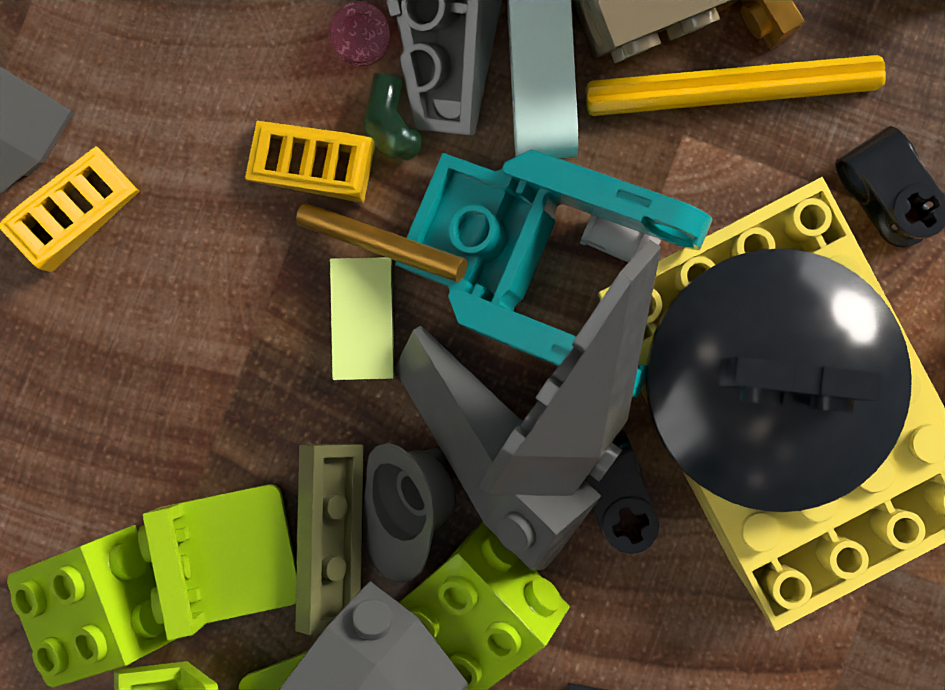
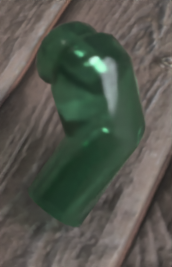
[364,73,422,161]

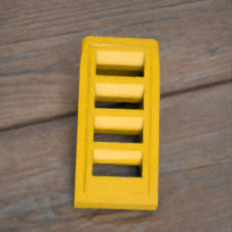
[245,121,375,203]
[0,146,140,272]

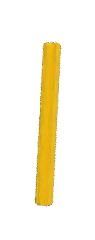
[585,55,886,116]

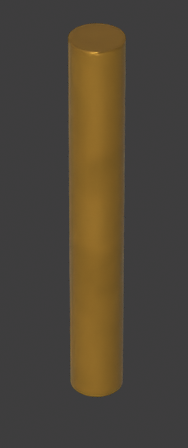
[296,203,468,283]

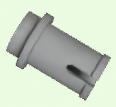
[580,215,661,263]

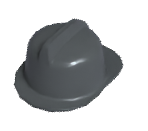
[362,443,456,583]

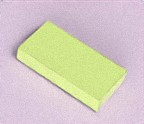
[330,257,395,380]

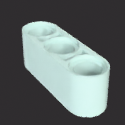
[507,0,578,158]

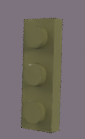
[295,444,363,635]

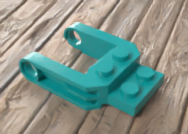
[395,149,713,398]

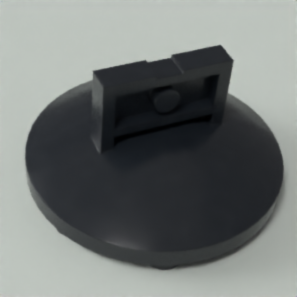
[645,249,912,512]

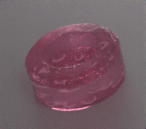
[329,2,390,66]

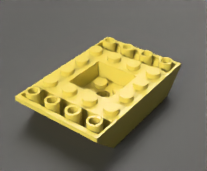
[598,177,945,631]

